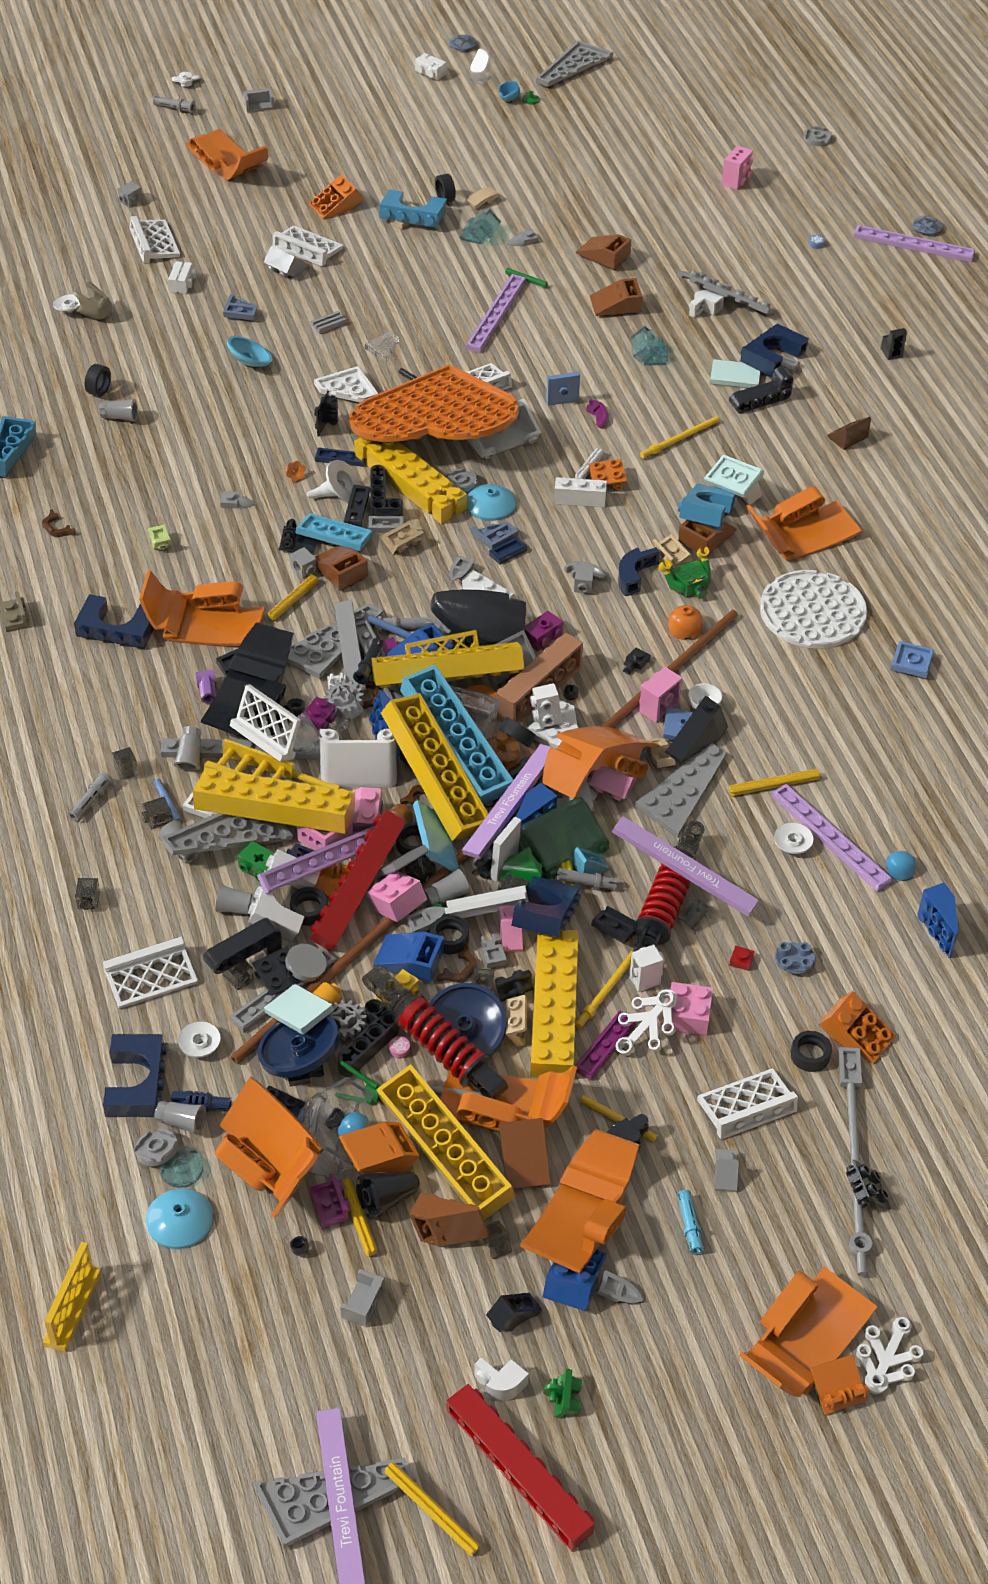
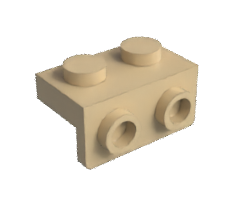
[381,521,424,554]
[653,534,692,568]
[506,995,527,1047]

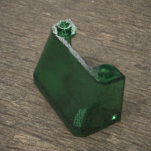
[518,797,609,880]

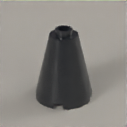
[356,1171,420,1219]

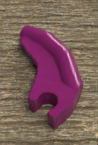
[587,399,609,428]

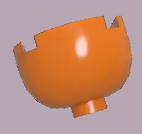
[668,605,703,640]

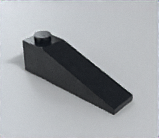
[665,695,728,763]

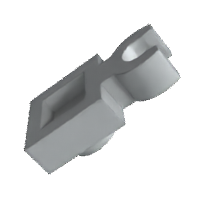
[481,934,507,969]

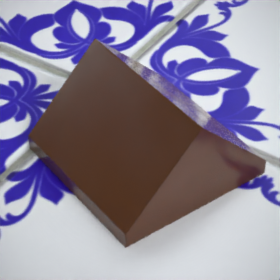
[827,416,871,450]

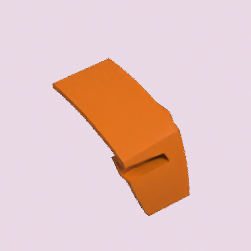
[185,128,268,180]
[746,486,862,561]
[139,570,266,646]
[543,726,660,799]
[440,1065,577,1131]
[215,1076,322,1218]
[520,1129,639,1274]
[739,1266,878,1397]

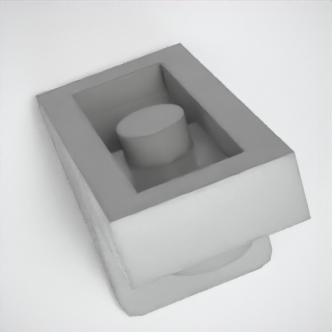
[715,1149,739,1193]

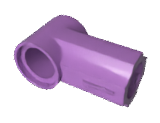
[196,670,217,705]

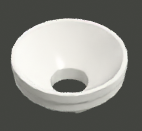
[688,683,722,709]

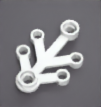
[616,989,677,1056]
[856,1317,923,1394]

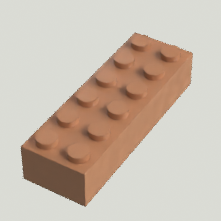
[495,633,583,723]

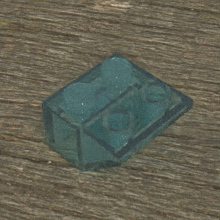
[459,208,501,245]
[631,326,668,365]

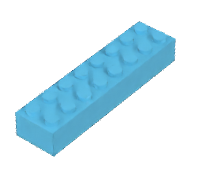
[400,665,513,805]

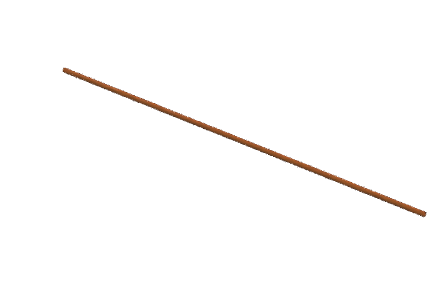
[230,609,738,1064]

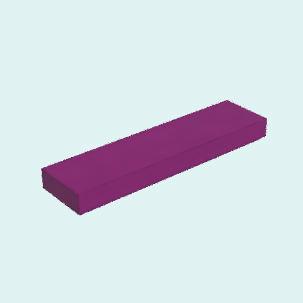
[575,1010,637,1081]

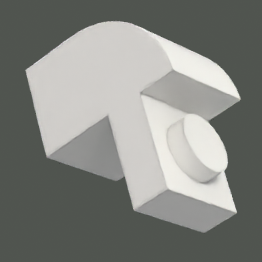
[689,290,724,318]
[474,1358,529,1401]

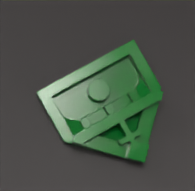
[501,846,543,889]

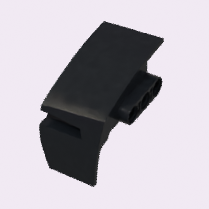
[201,622,294,740]

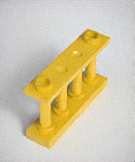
[204,739,294,780]

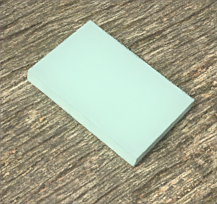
[710,359,760,388]
[704,455,765,498]
[264,984,334,1035]

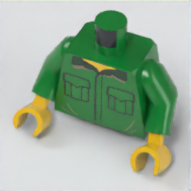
[659,547,711,599]

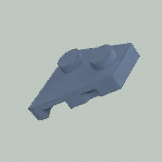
[223,294,258,321]
[471,521,519,549]

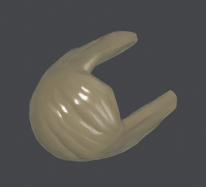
[74,282,112,320]

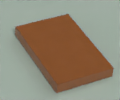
[499,1118,551,1189]

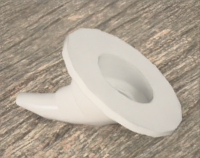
[307,460,362,502]

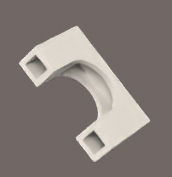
[248,850,320,941]

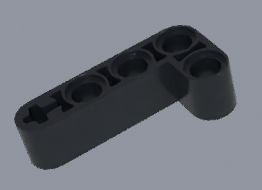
[729,366,794,413]
[370,465,403,516]
[203,918,282,974]
[338,999,399,1077]

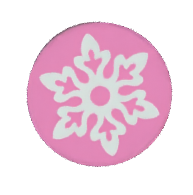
[389,1036,410,1058]

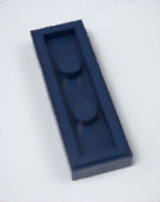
[315,447,366,467]

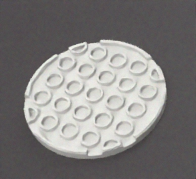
[760,570,867,649]

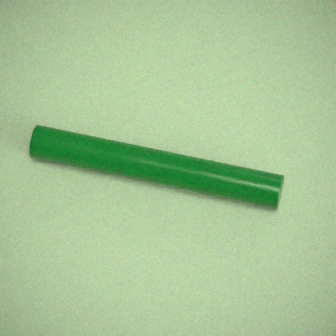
[505,268,548,288]

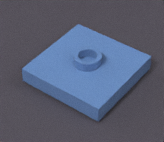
[546,372,580,406]
[891,641,935,678]
[662,707,693,740]

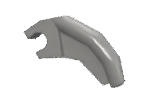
[564,561,607,580]

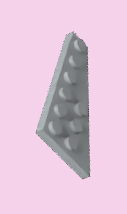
[536,40,613,87]
[677,270,775,315]
[287,603,383,679]
[635,743,726,838]
[161,813,293,856]
[253,1458,416,1548]

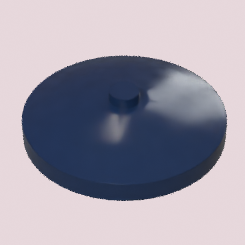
[426,983,507,1063]
[257,1015,340,1078]

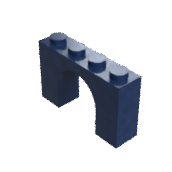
[740,323,809,377]
[74,594,154,649]
[511,876,581,937]
[103,1034,168,1117]

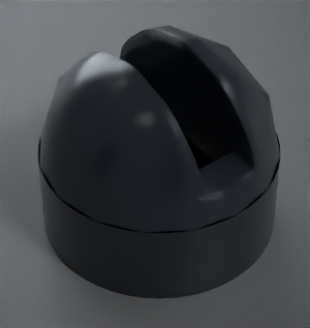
[564,684,579,700]
[290,1236,309,1256]

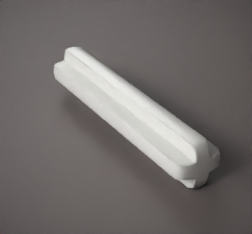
[575,448,604,479]

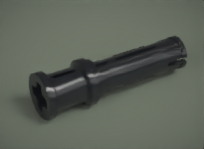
[353,637,384,685]

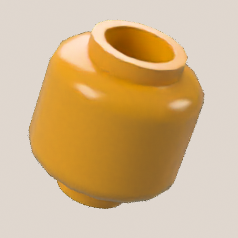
[312,982,342,1005]

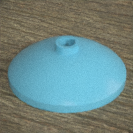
[227,336,272,367]
[467,484,516,521]
[146,1188,213,1249]

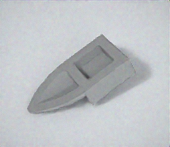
[507,229,538,246]
[220,491,256,509]
[449,556,474,581]
[405,907,445,932]
[596,1270,643,1303]

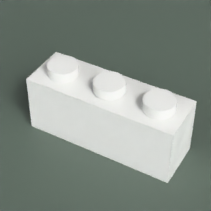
[554,477,607,507]

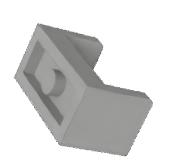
[243,88,275,113]
[340,1269,385,1327]

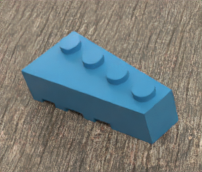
[0,416,36,477]

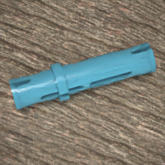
[677,1190,704,1255]

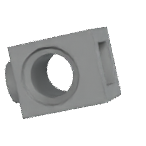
[118,182,143,207]
[290,547,317,579]
[574,565,594,594]

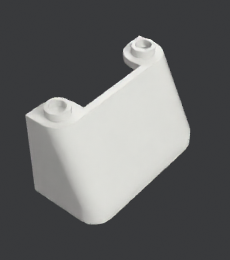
[466,399,541,459]
[320,729,397,788]

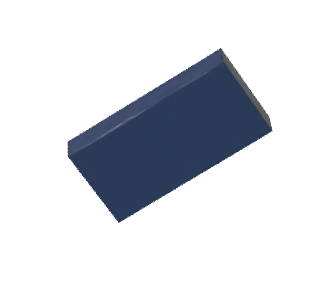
[489,537,527,565]

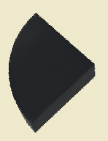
[325,1107,345,1129]

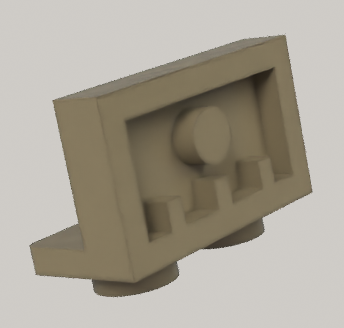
[0,591,29,632]

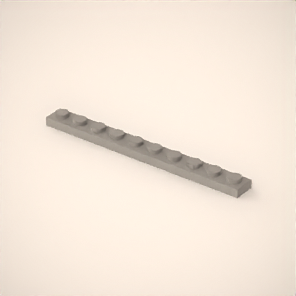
[161,738,320,760]

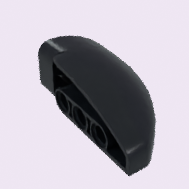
[431,589,526,646]

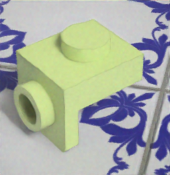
[148,524,171,550]

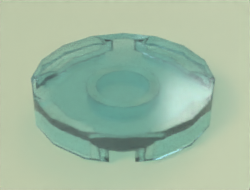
[159,1146,203,1188]

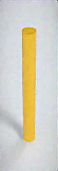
[580,1095,658,1143]

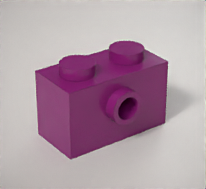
[524,611,563,651]

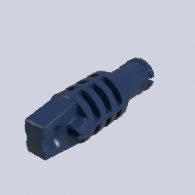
[171,1090,232,1112]

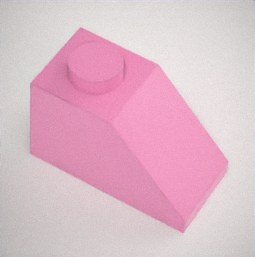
[499,905,523,953]

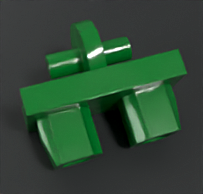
[543,1368,582,1418]

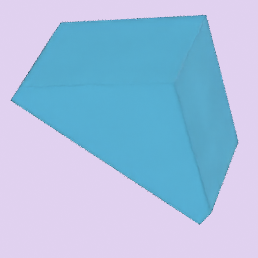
[574,847,610,875]

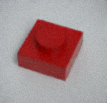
[729,945,755,971]

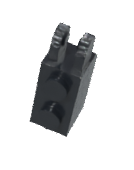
[606,1114,649,1149]

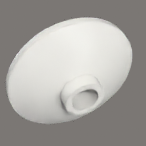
[53,294,80,313]
[774,823,813,854]
[178,1022,220,1058]

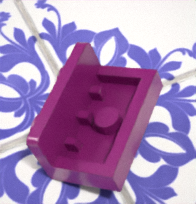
[300,696,337,737]
[310,1173,351,1228]

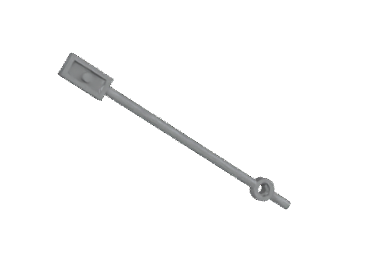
[838,1047,872,1277]

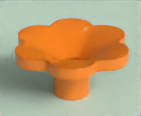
[286,461,306,482]

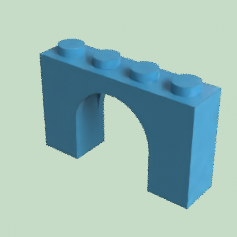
[379,189,447,228]
[678,484,736,527]

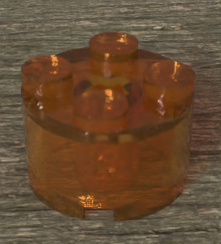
[487,732,520,771]

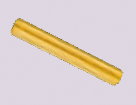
[268,575,318,621]
[342,1178,377,1257]

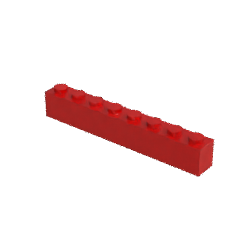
[309,809,406,952]
[446,1383,595,1552]

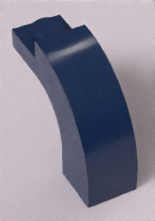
[618,547,660,596]

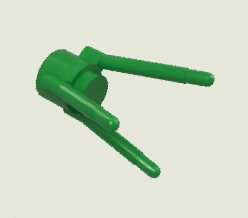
[335,1061,381,1105]

